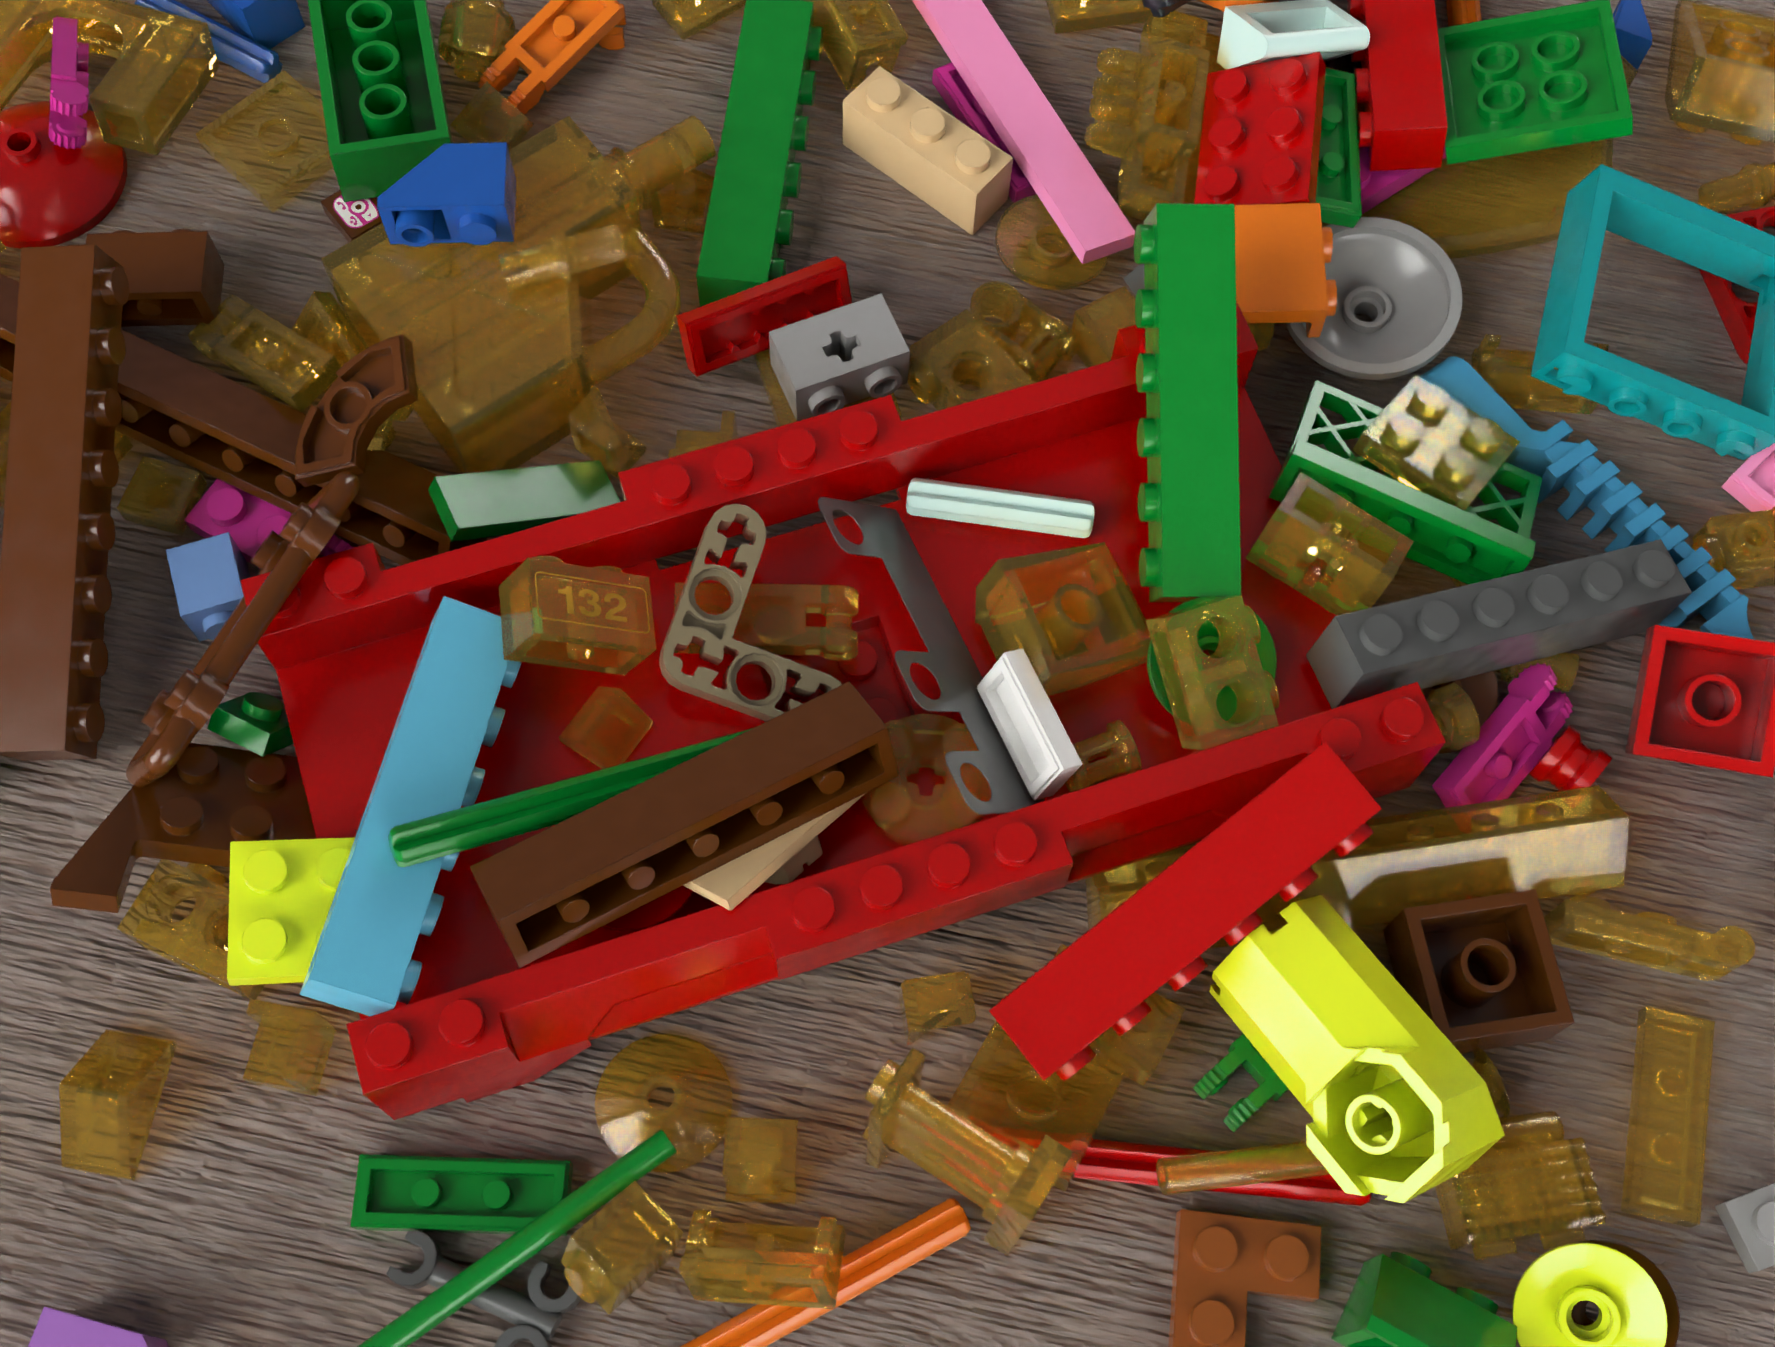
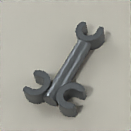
[386,1231,585,1347]

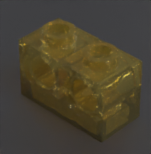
[1145,595,1279,750]
[117,859,265,1002]

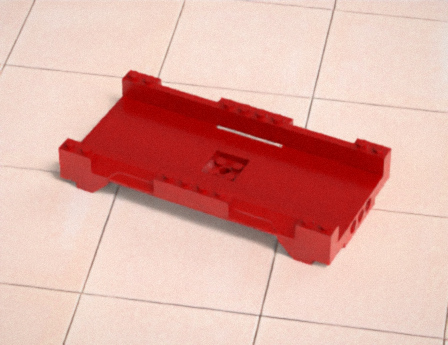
[240,301,1446,1120]

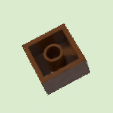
[1383,889,1575,1054]

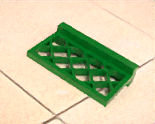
[1269,380,1542,585]

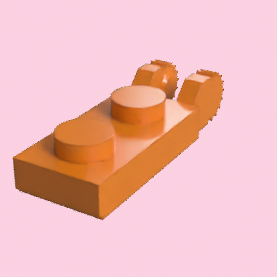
[478,0,626,120]

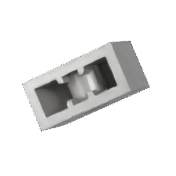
[769,293,910,421]

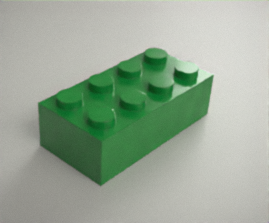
[308,0,453,202]

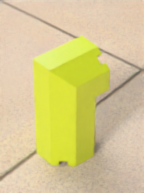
[1209,895,1505,1203]

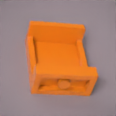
[1235,203,1337,338]

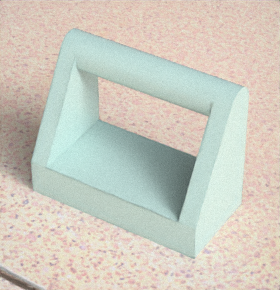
[1217,0,1370,69]

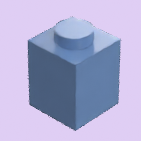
[165,532,250,642]

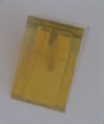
[59,1029,177,1181]

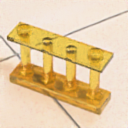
[863,1047,1073,1256]

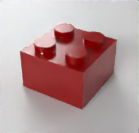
[1625,625,1775,777]

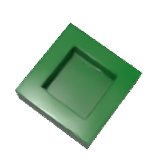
[207,692,294,757]

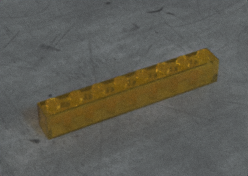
[1086,785,1629,953]

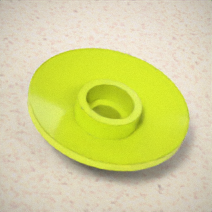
[1512,1243,1668,1347]

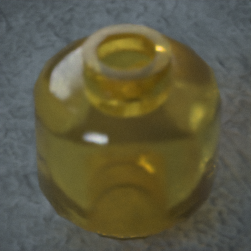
[438,0,515,82]

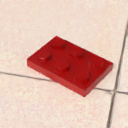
[1194,52,1326,205]

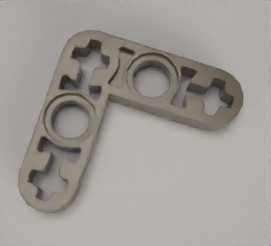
[659,504,842,722]

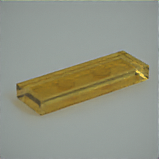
[1621,1006,1715,1228]

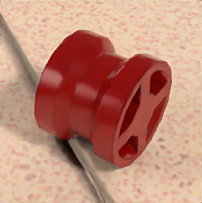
[1528,725,1613,807]

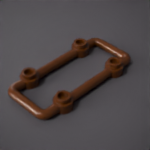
[126,471,360,787]

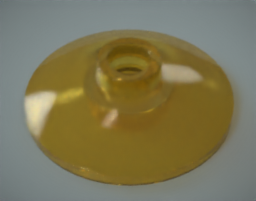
[995,195,1109,290]
[595,1034,733,1173]

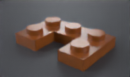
[1168,1209,1321,1347]

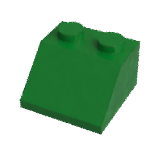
[1331,1251,1517,1347]

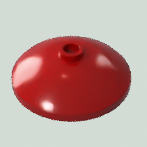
[0,101,127,249]

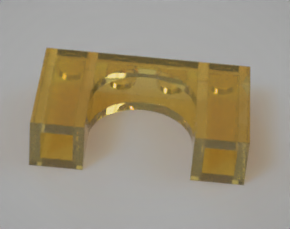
[0,0,219,156]

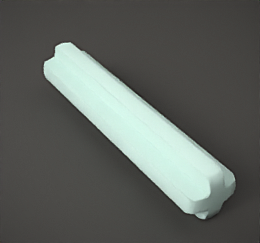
[906,478,1095,538]

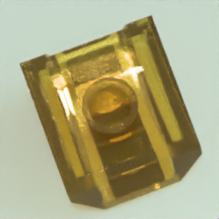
[975,542,1153,696]

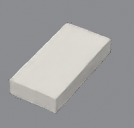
[977,648,1083,801]

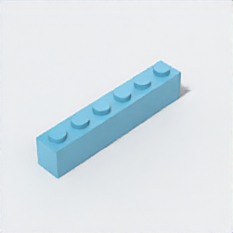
[299,596,524,1016]

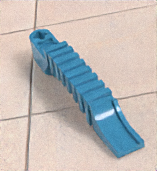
[1400,356,1755,640]

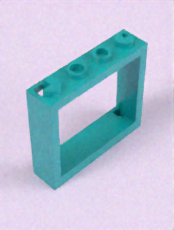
[1531,164,1775,460]

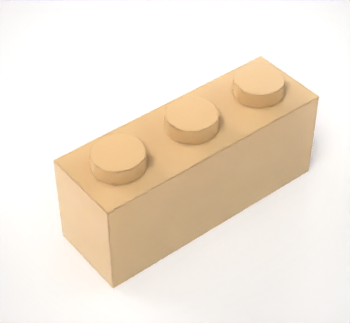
[843,66,1013,236]

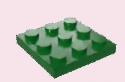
[1438,0,1633,165]

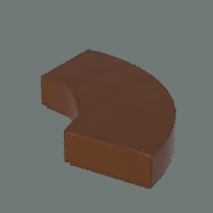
[295,334,418,487]

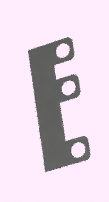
[818,497,1045,814]

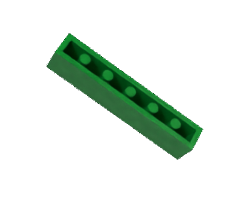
[696,0,823,307]
[1134,203,1241,602]

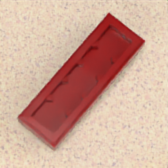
[676,256,852,377]

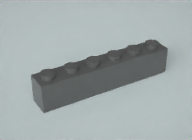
[1306,539,1692,709]

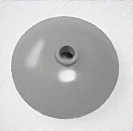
[1285,217,1463,380]

